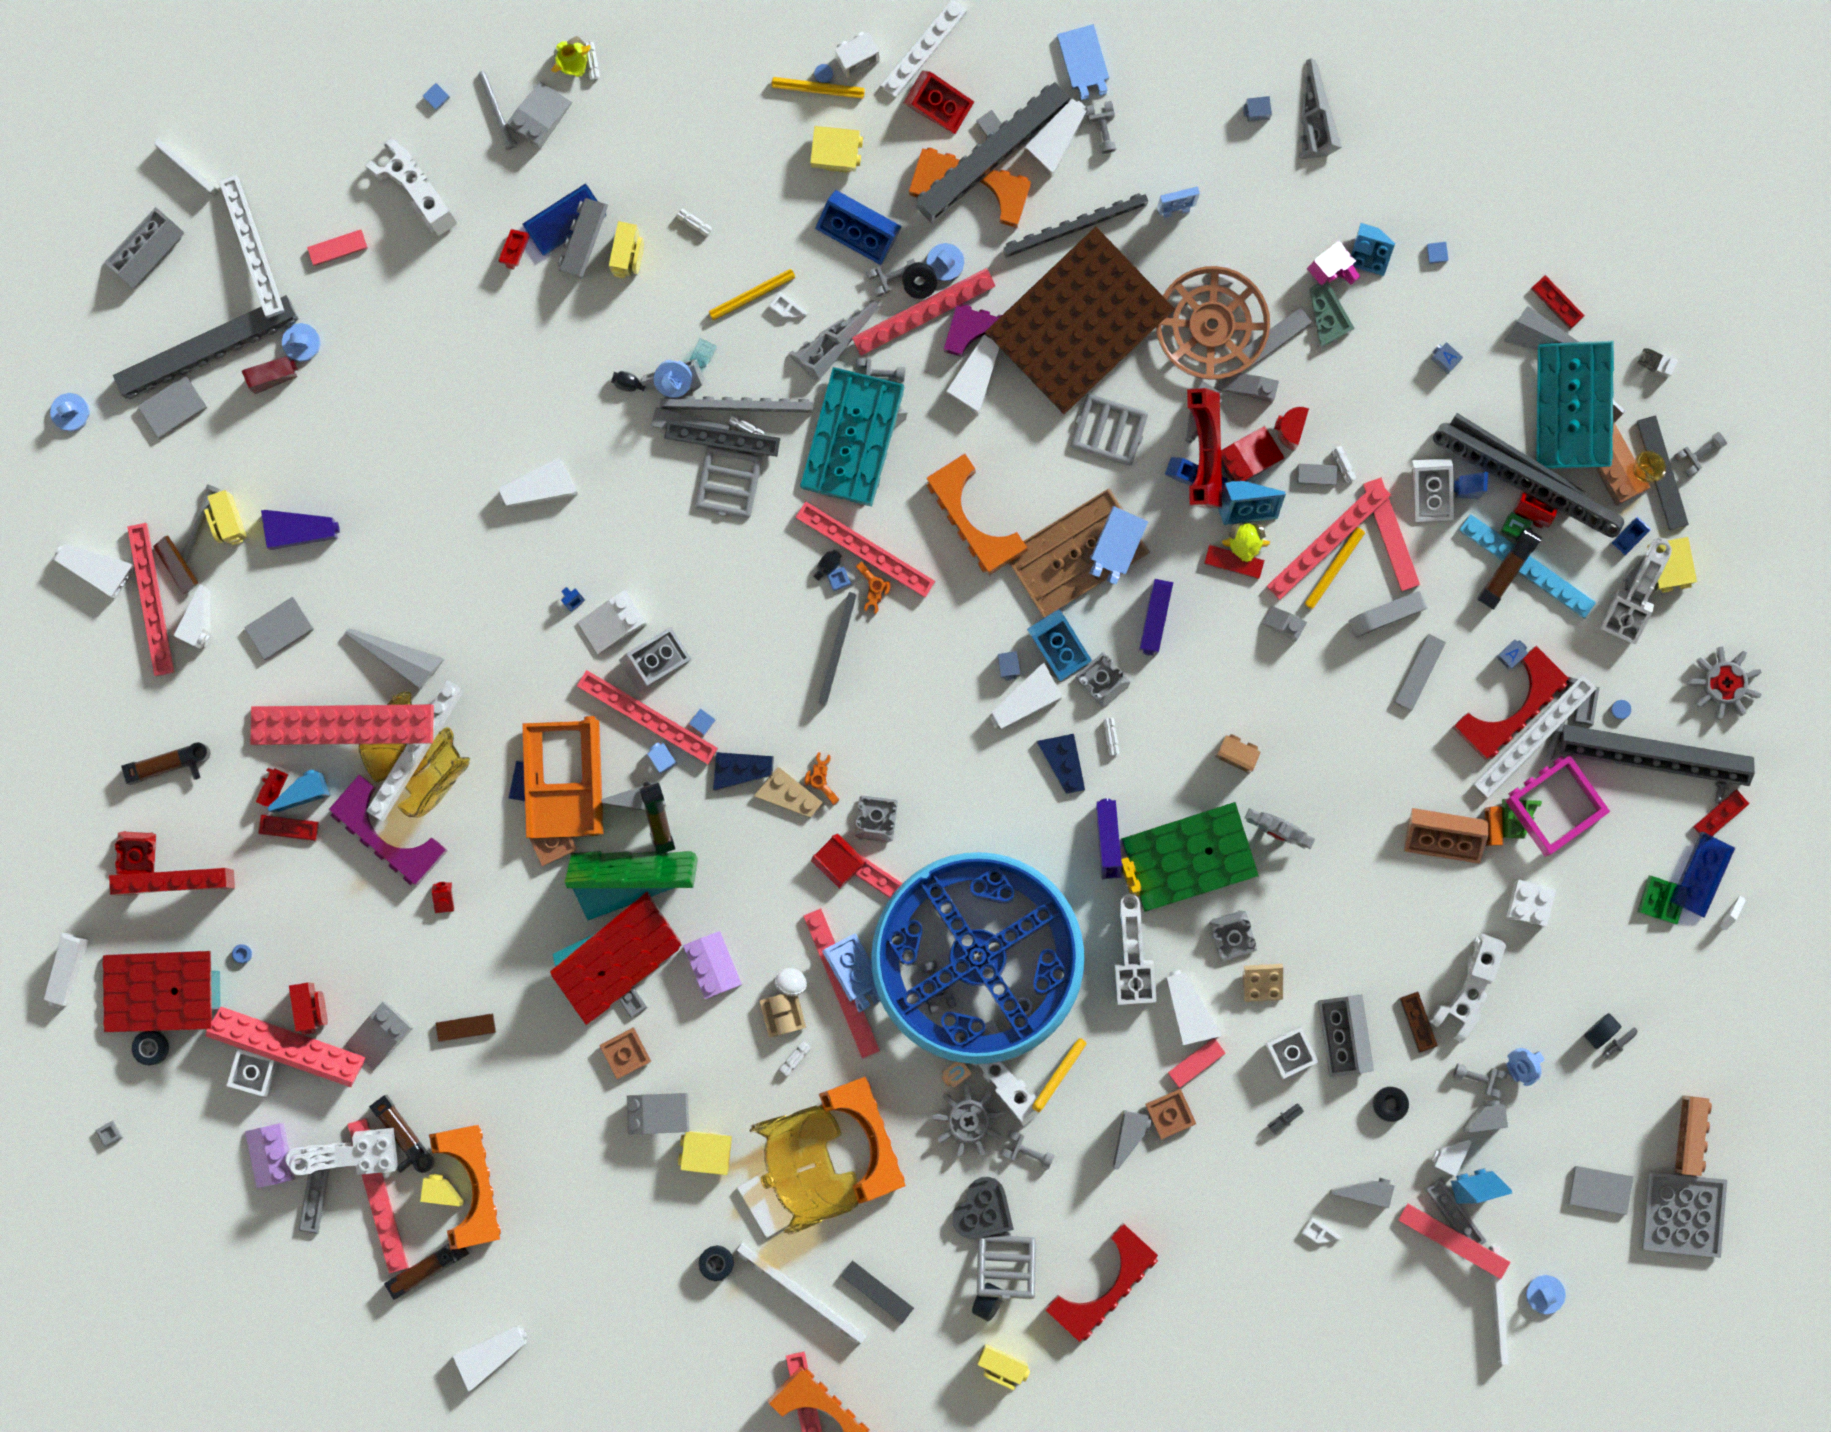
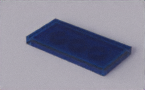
[522,183,607,256]
[1670,832,1735,918]

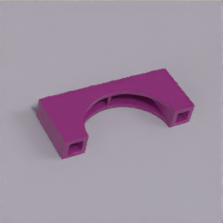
[944,304,1002,357]
[329,775,448,885]

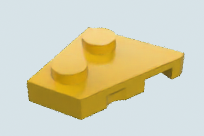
[1121,857,1142,897]

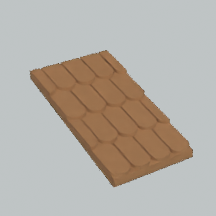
[1010,488,1150,618]

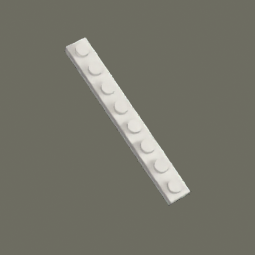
[219,175,285,319]
[1474,675,1597,798]
[366,680,465,822]
[737,1243,866,1344]

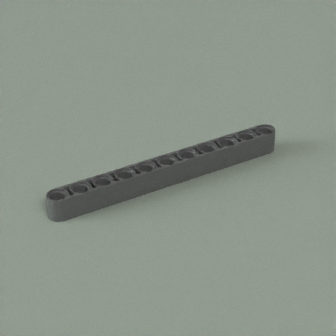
[1433,423,1624,538]

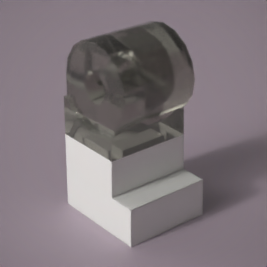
[1638,348,1678,378]

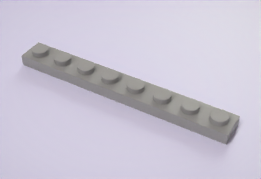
[660,396,813,413]

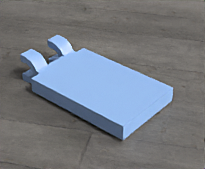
[1057,24,1109,101]
[1157,186,1200,218]
[1089,506,1148,585]
[822,933,880,1012]

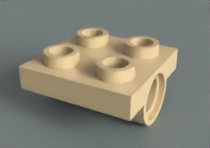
[1243,964,1283,1002]
[759,994,807,1038]

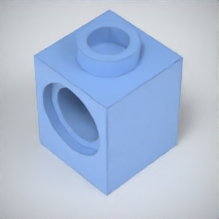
[647,742,677,774]

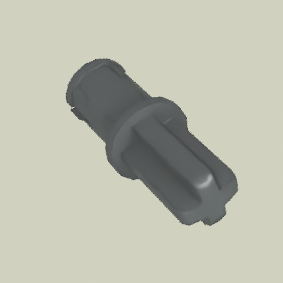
[1267,1103,1304,1135]

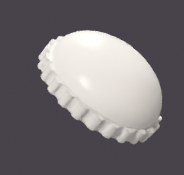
[775,968,807,996]

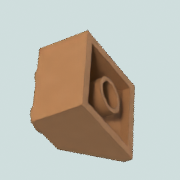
[1215,734,1261,774]

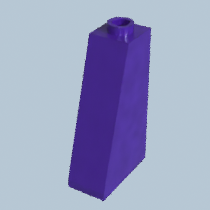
[261,510,340,550]
[1139,579,1174,656]
[1096,798,1122,879]

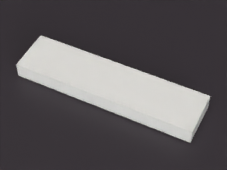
[154,138,218,196]

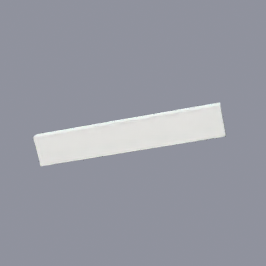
[1490,1245,1508,1365]

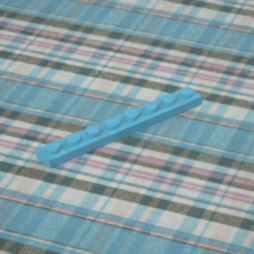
[1459,514,1596,618]

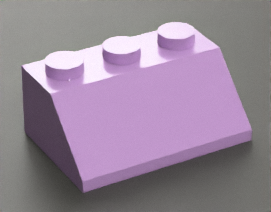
[683,931,742,999]
[245,1123,295,1188]

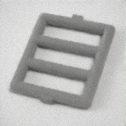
[1071,394,1148,466]
[695,446,762,518]
[977,1233,1036,1301]

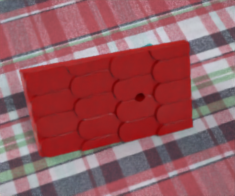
[550,891,682,1025]
[103,951,221,1032]

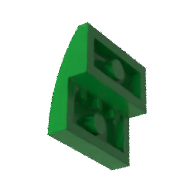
[1637,875,1689,925]

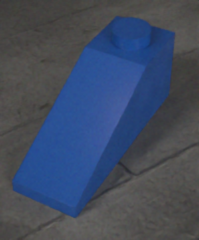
[1165,457,1228,491]
[1453,472,1488,499]

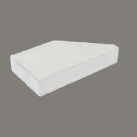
[768,292,808,319]
[1720,896,1745,930]
[1301,1217,1342,1244]

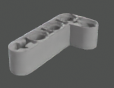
[1348,591,1427,638]

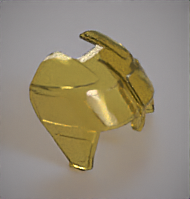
[358,691,470,817]
[749,1105,858,1235]

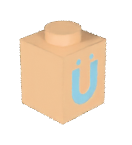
[942,1062,972,1087]

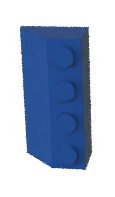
[815,190,902,265]

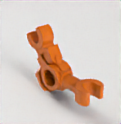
[856,561,890,614]
[805,752,839,805]

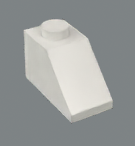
[1431,1139,1472,1176]

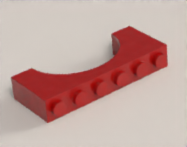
[1187,388,1222,509]
[1452,645,1569,760]
[109,868,235,896]
[1045,1223,1158,1342]

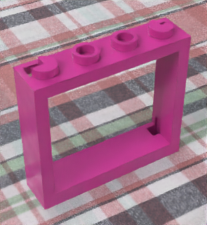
[1505,755,1610,857]

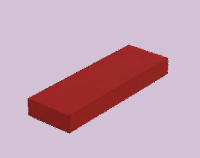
[1531,275,1585,329]
[1204,545,1265,579]
[1693,789,1749,841]
[258,815,319,841]

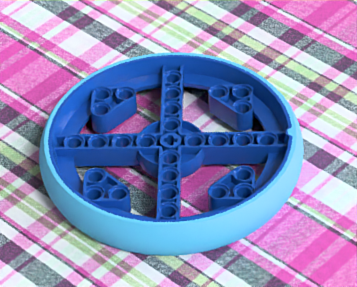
[871,852,1084,1064]

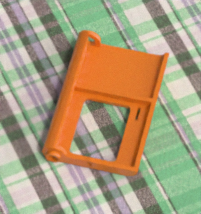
[522,716,604,839]

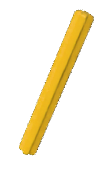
[771,77,865,99]
[709,269,795,320]
[1305,527,1365,609]
[1032,1038,1087,1112]

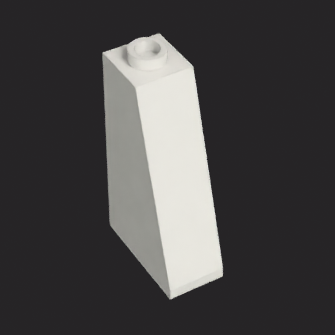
[1025,98,1086,177]
[946,334,1000,414]
[497,458,578,508]
[54,544,135,599]
[990,663,1062,730]
[44,933,89,1008]
[1166,970,1221,1045]
[453,1325,527,1392]

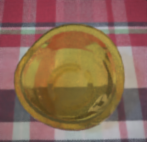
[1633,451,1666,483]

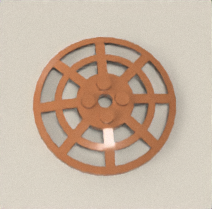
[1156,266,1270,380]

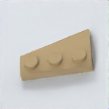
[754,767,823,818]

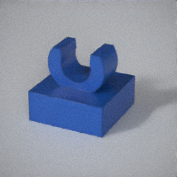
[561,587,585,612]

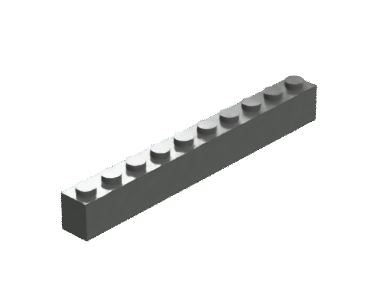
[916,82,1070,223]
[113,295,299,399]
[1559,724,1755,786]

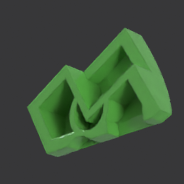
[1501,799,1542,839]

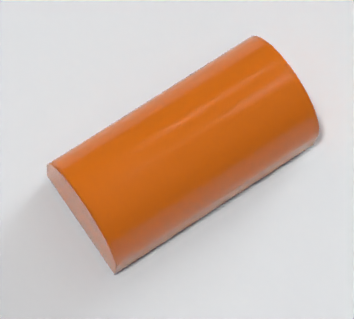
[1484,806,1503,846]

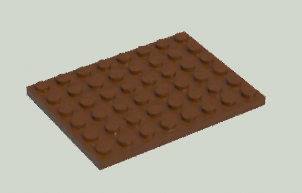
[985,226,1175,415]

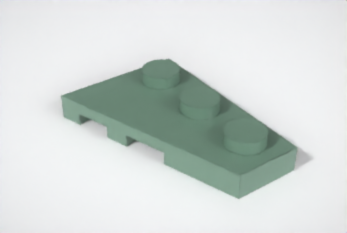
[1309,281,1355,348]

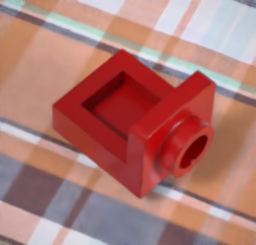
[432,881,455,913]

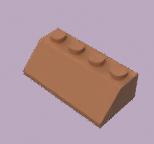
[1595,421,1651,506]
[1404,808,1488,864]
[1675,1095,1712,1176]

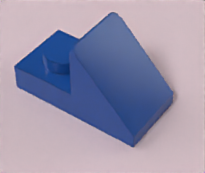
[1612,517,1651,556]

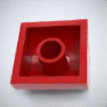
[1274,407,1309,451]
[1513,491,1557,528]

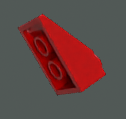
[903,70,974,134]
[1221,426,1285,482]

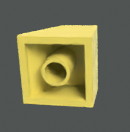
[420,1174,464,1207]

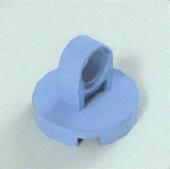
[926,243,964,281]
[282,323,321,362]
[654,360,692,398]
[50,393,90,432]
[1506,1048,1545,1086]
[1526,1275,1566,1314]

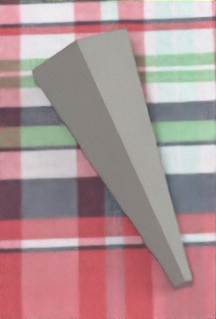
[1299,58,1342,159]
[788,300,879,379]
[1504,306,1579,349]
[345,628,444,689]

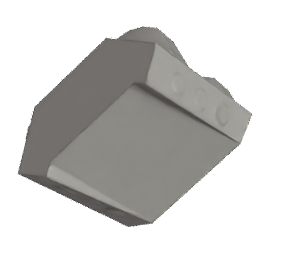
[1075,652,1130,707]
[855,795,898,843]
[1209,910,1257,961]

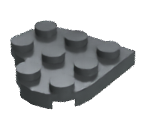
[953,1177,1014,1239]

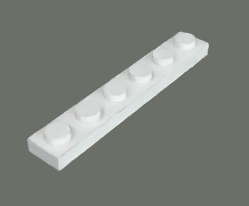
[881,0,967,98]

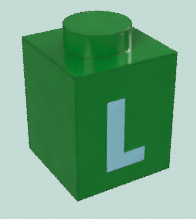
[1500,512,1532,540]

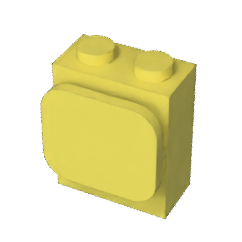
[810,126,863,173]
[609,221,645,278]
[204,490,247,545]
[1647,537,1697,593]
[678,1131,732,1175]
[977,1344,1030,1390]

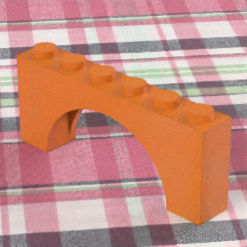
[909,147,1031,228]
[926,453,1028,576]
[819,1076,906,1204]
[429,1125,501,1250]
[768,1366,870,1432]

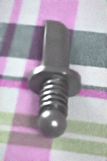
[1715,781,1730,804]
[1603,1027,1638,1059]

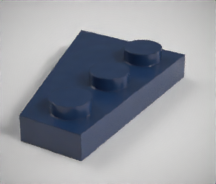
[1036,734,1085,794]
[713,752,774,791]

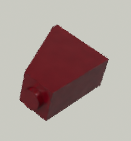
[242,356,298,394]

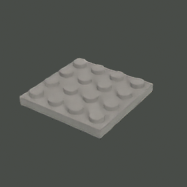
[1642,1172,1727,1258]

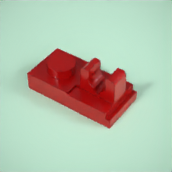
[498,229,530,270]
[256,768,289,807]

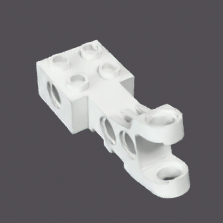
[365,138,457,236]
[1600,537,1672,645]
[1114,894,1156,1005]
[1429,933,1506,1044]
[958,1019,1040,1127]
[285,1128,398,1175]

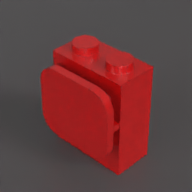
[289,982,328,1035]

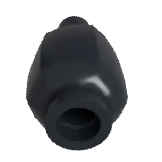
[611,371,646,392]
[813,549,842,581]

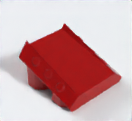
[115,831,156,874]
[811,833,867,889]

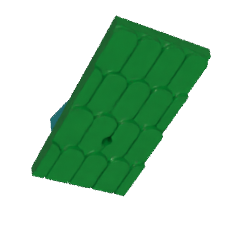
[1121,802,1259,912]
[564,851,698,921]

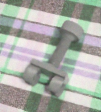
[1086,101,1116,154]
[866,258,916,297]
[856,358,905,382]
[1674,432,1727,477]
[921,960,957,1015]
[1453,1063,1508,1098]
[1000,1130,1055,1169]

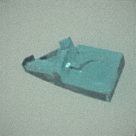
[690,338,717,368]

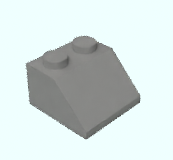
[1463,1100,1508,1132]

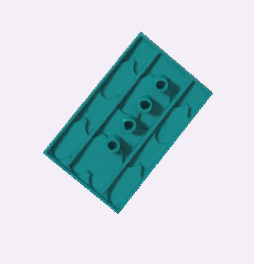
[1536,341,1614,468]
[800,367,905,507]

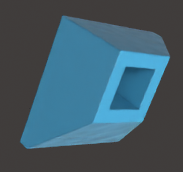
[1351,223,1395,276]

